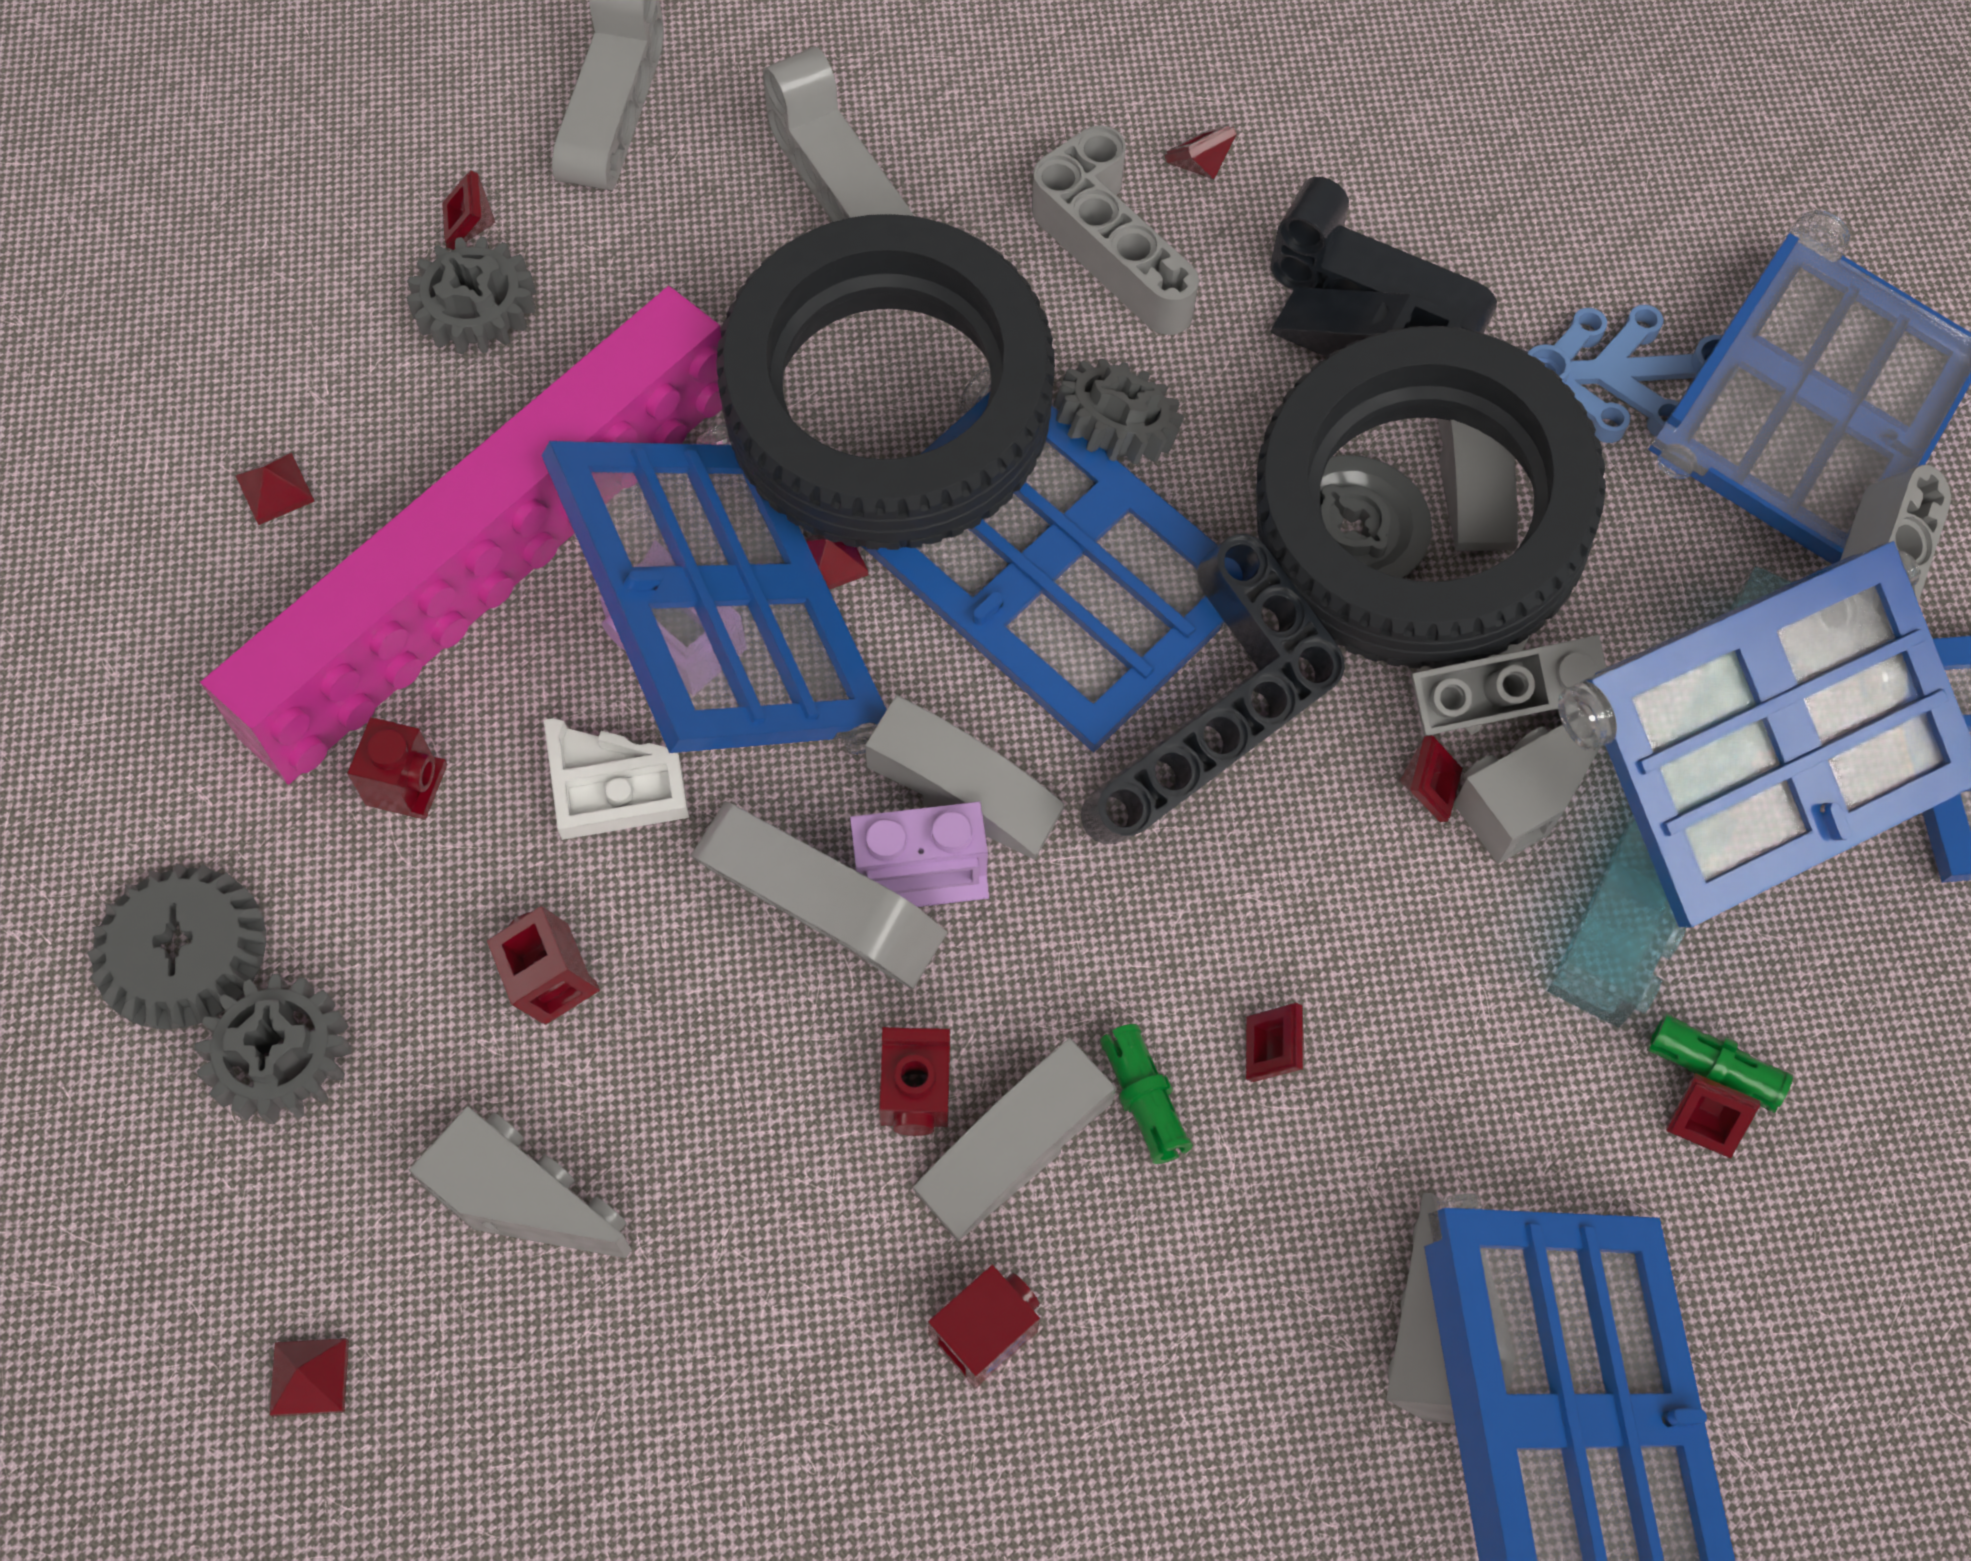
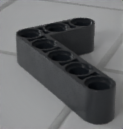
[1081,534,1345,844]

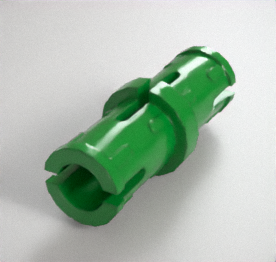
[1647,1013,1793,1113]
[1100,1024,1193,1164]

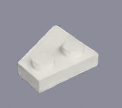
[544,718,689,840]

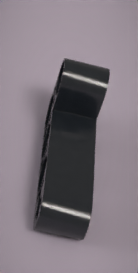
[1271,177,1497,333]

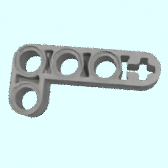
[552,0,664,191]
[763,46,914,222]
[1031,125,1199,335]
[1777,465,1951,685]
[690,801,948,989]

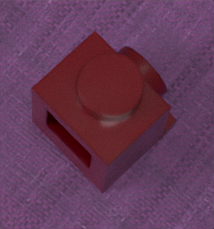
[347,717,448,820]
[487,906,600,1025]
[879,1027,950,1136]

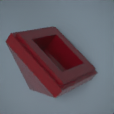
[1164,125,1237,180]
[442,171,496,250]
[235,452,315,525]
[805,535,869,590]
[1399,735,1463,822]
[1246,1002,1305,1082]
[1666,1073,1760,1159]
[269,1338,349,1417]

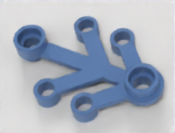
[1527,305,1737,443]

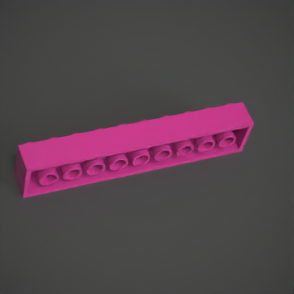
[200,285,722,785]

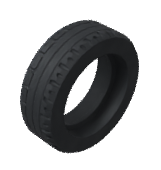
[716,214,1055,550]
[1256,326,1606,669]

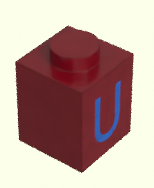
[928,1264,1040,1389]

